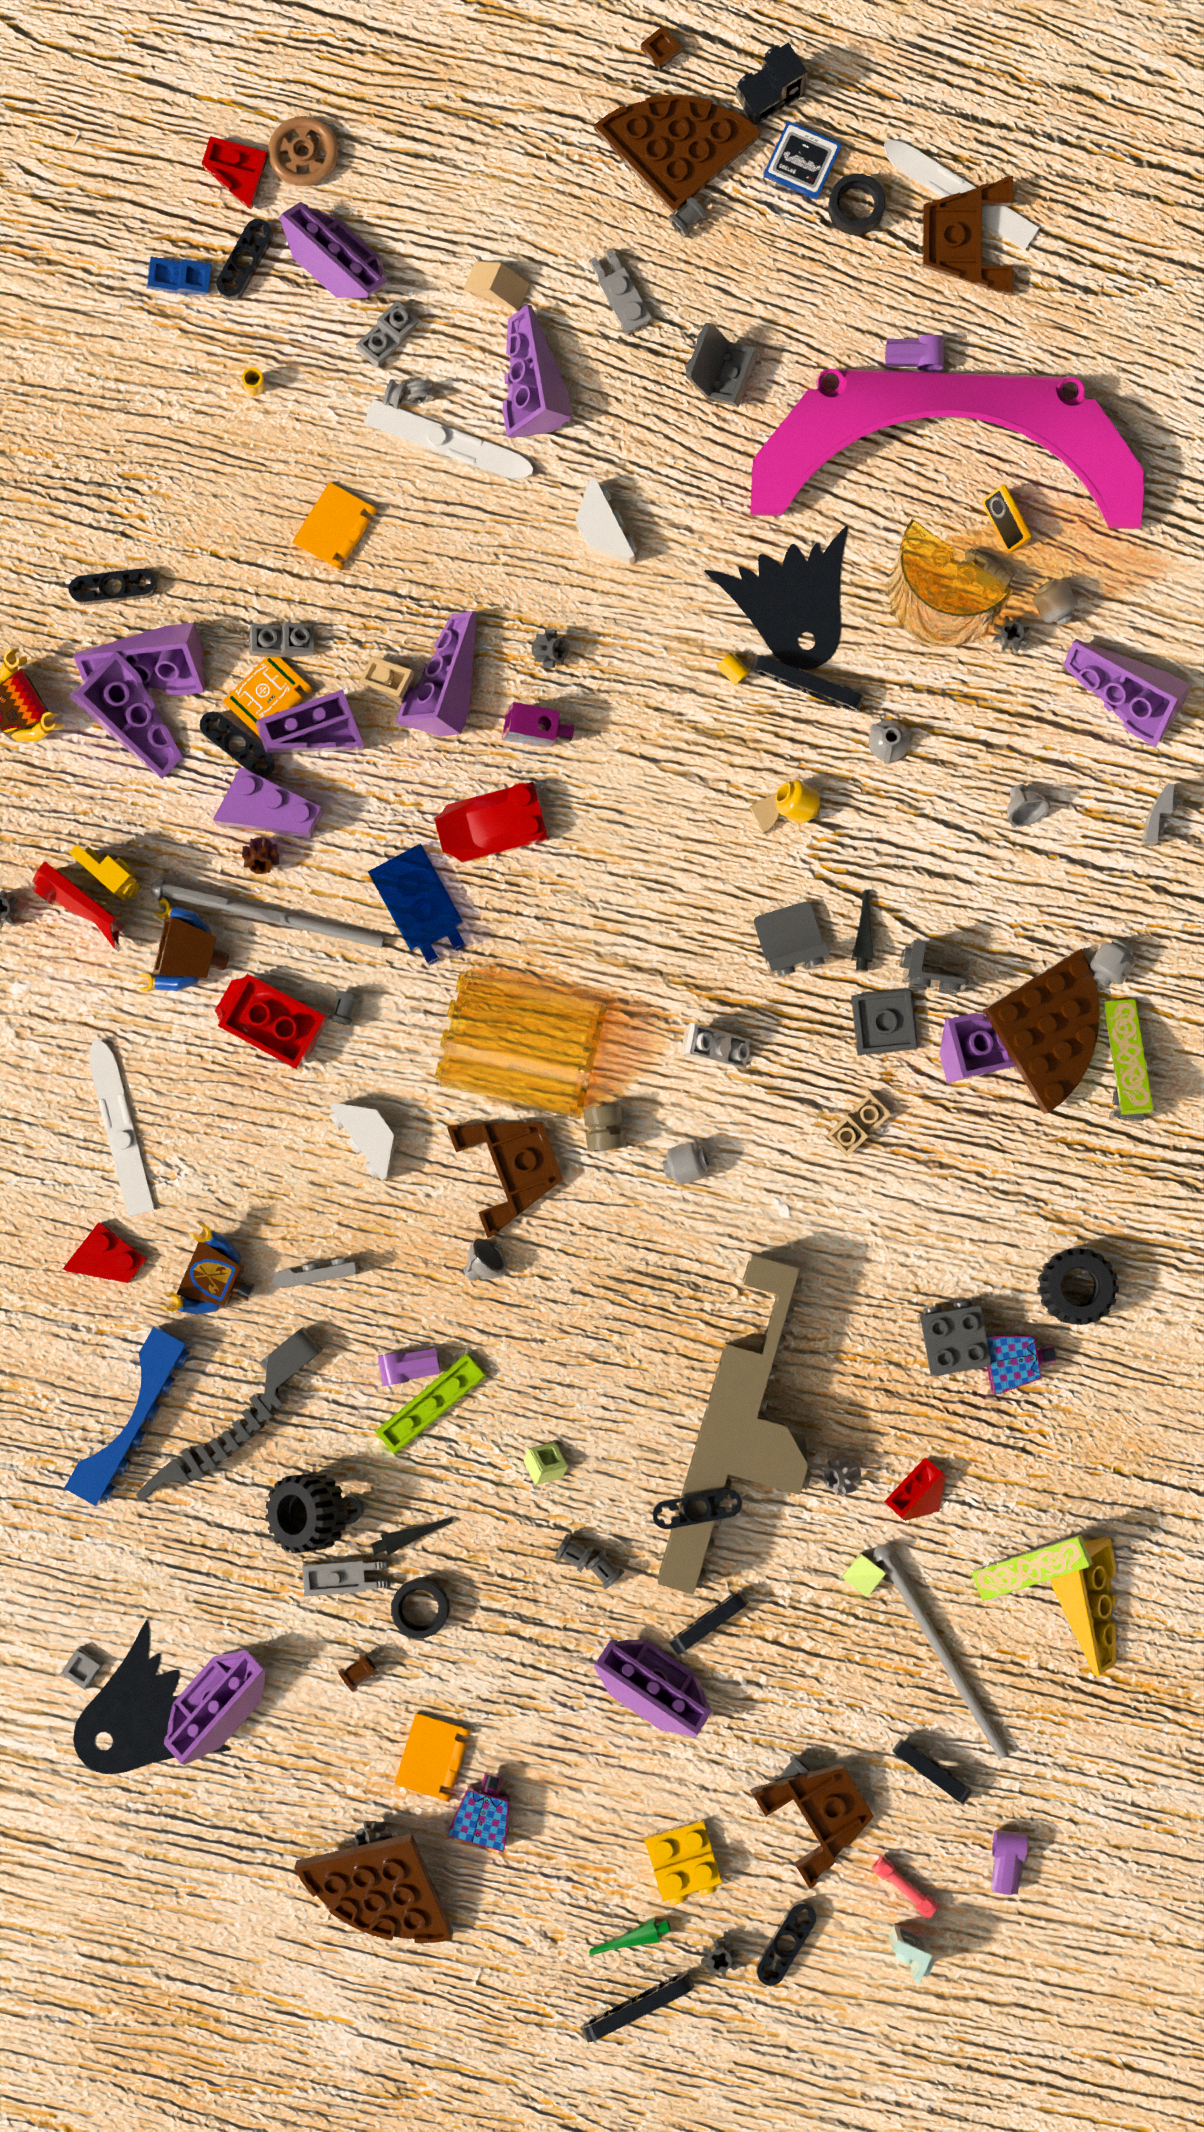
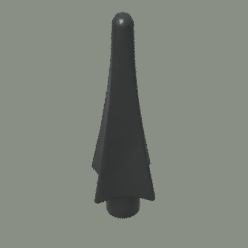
[851,890,874,972]
[371,1518,452,1556]

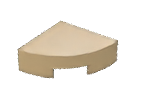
[749,793,779,834]

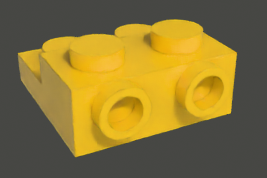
[69,844,142,901]
[644,1819,722,1905]

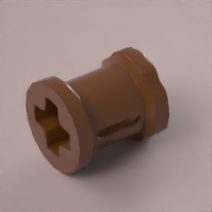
[338,1652,379,1692]

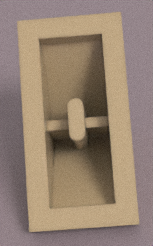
[464,261,530,312]

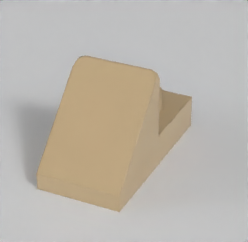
[358,656,416,704]

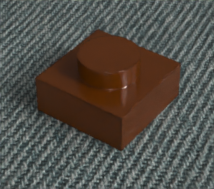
[640,26,682,70]

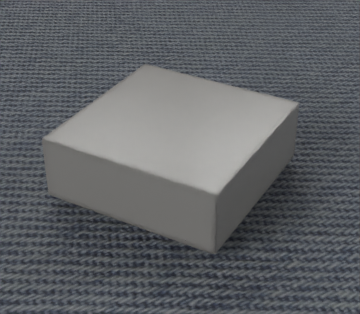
[60,1647,104,1691]

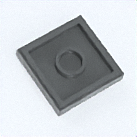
[850,989,918,1056]

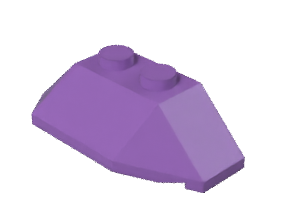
[280,202,387,298]
[594,1639,712,1737]
[164,1650,266,1765]

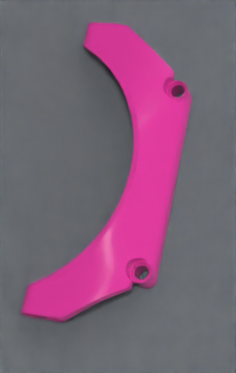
[750,368,1144,529]

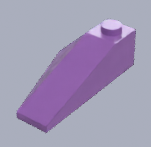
[502,304,573,438]
[396,611,476,737]
[73,622,205,696]
[1063,639,1192,747]
[69,651,183,779]
[939,1013,1016,1083]

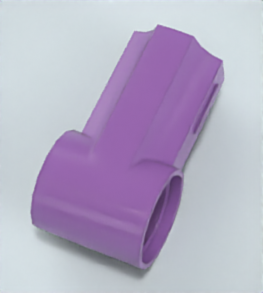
[885,334,944,372]
[377,1348,441,1386]
[991,1829,1028,1895]

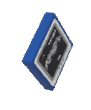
[763,121,842,200]

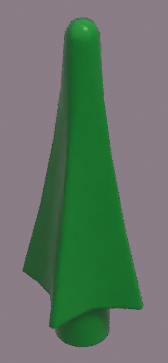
[589,1917,671,1955]

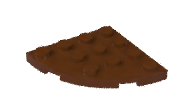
[594,95,761,214]
[983,949,1099,1114]
[294,1833,454,1943]

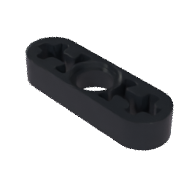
[216,219,273,301]
[69,569,157,605]
[199,711,275,778]
[653,1488,742,1529]
[668,1590,749,1655]
[892,1738,973,1805]
[756,1901,816,1986]

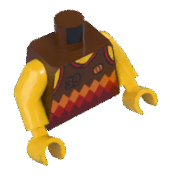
[0,648,64,742]

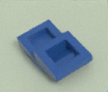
[146,256,212,295]

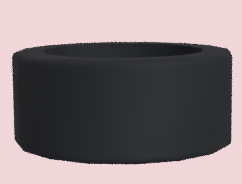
[828,174,885,235]
[391,1578,450,1639]

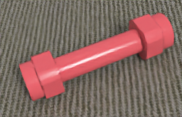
[871,1855,939,1919]

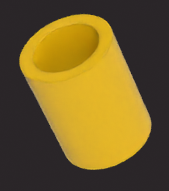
[242,367,266,396]
[717,652,751,686]

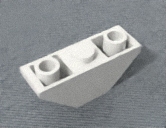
[576,476,637,565]
[681,1023,751,1069]
[329,1102,396,1181]

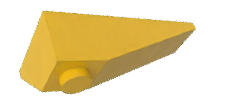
[1050,1537,1116,1676]

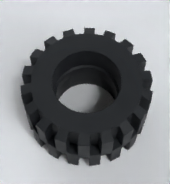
[1037,1248,1119,1325]
[265,1472,348,1553]

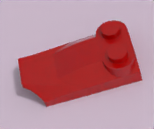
[434,782,549,863]
[32,861,125,952]
[215,973,327,1070]

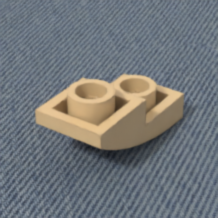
[826,1091,892,1157]

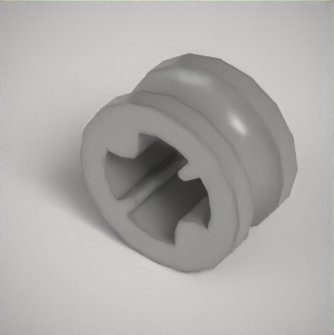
[383,379,406,409]
[406,380,434,403]

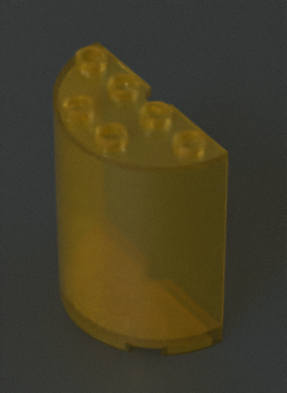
[887,519,1013,648]
[435,970,608,1120]

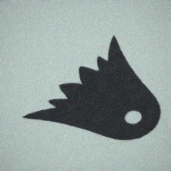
[704,526,848,670]
[73,1620,230,1774]

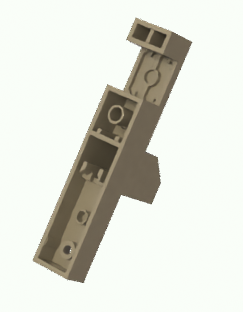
[657,1255,812,1595]

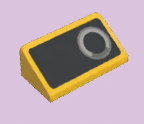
[982,484,1032,553]

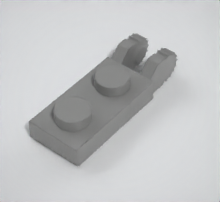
[589,249,652,335]
[272,1257,360,1288]
[302,1560,390,1596]

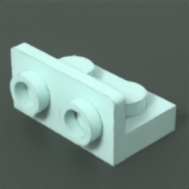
[889,1924,934,1983]

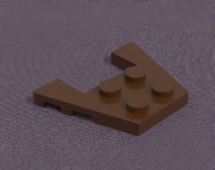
[922,176,1013,295]
[447,1122,563,1238]
[750,1763,874,1889]

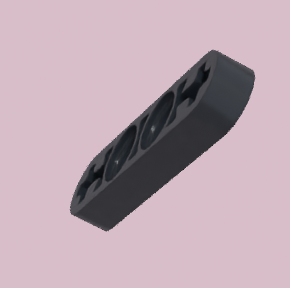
[751,655,865,713]
[580,1972,694,2043]

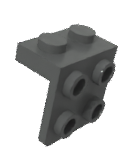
[686,323,760,407]
[754,901,830,978]
[899,940,969,995]
[917,1300,991,1376]

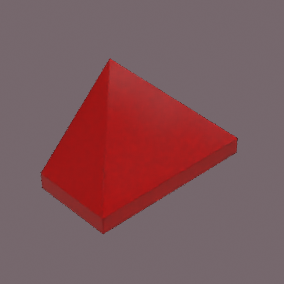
[884,1457,946,1521]

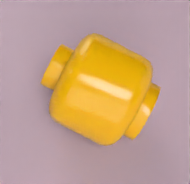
[775,779,821,824]

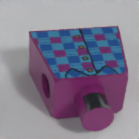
[502,702,574,747]
[986,1336,1056,1395]
[447,1772,510,1852]

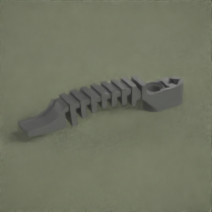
[136,1327,323,1501]

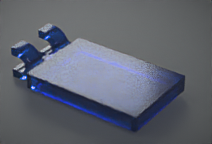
[368,843,466,966]

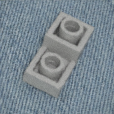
[356,300,419,369]
[249,622,314,657]
[1141,783,1178,847]

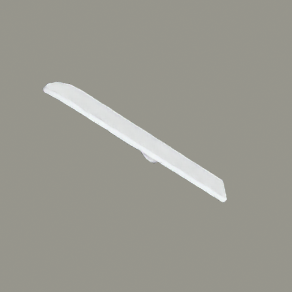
[884,140,1039,251]
[363,399,533,479]
[89,1039,155,1217]

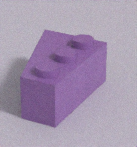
[255,689,364,753]
[213,767,324,839]

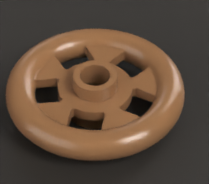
[268,116,339,186]

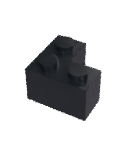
[736,42,808,126]

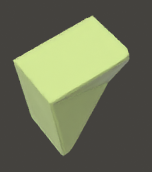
[524,1442,568,1485]
[841,1553,886,1597]

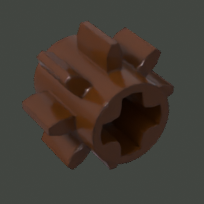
[242,837,279,874]

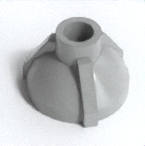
[868,720,912,764]
[1007,784,1051,828]
[463,1238,507,1281]

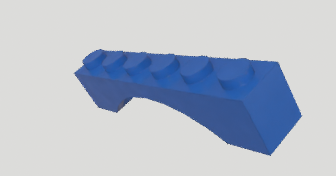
[64,1326,190,1506]

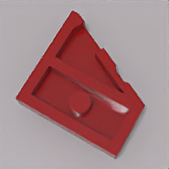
[201,136,268,209]
[63,1222,148,1283]

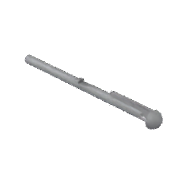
[151,878,384,949]
[873,1544,1009,1760]

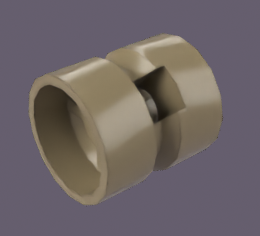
[583,1105,626,1152]

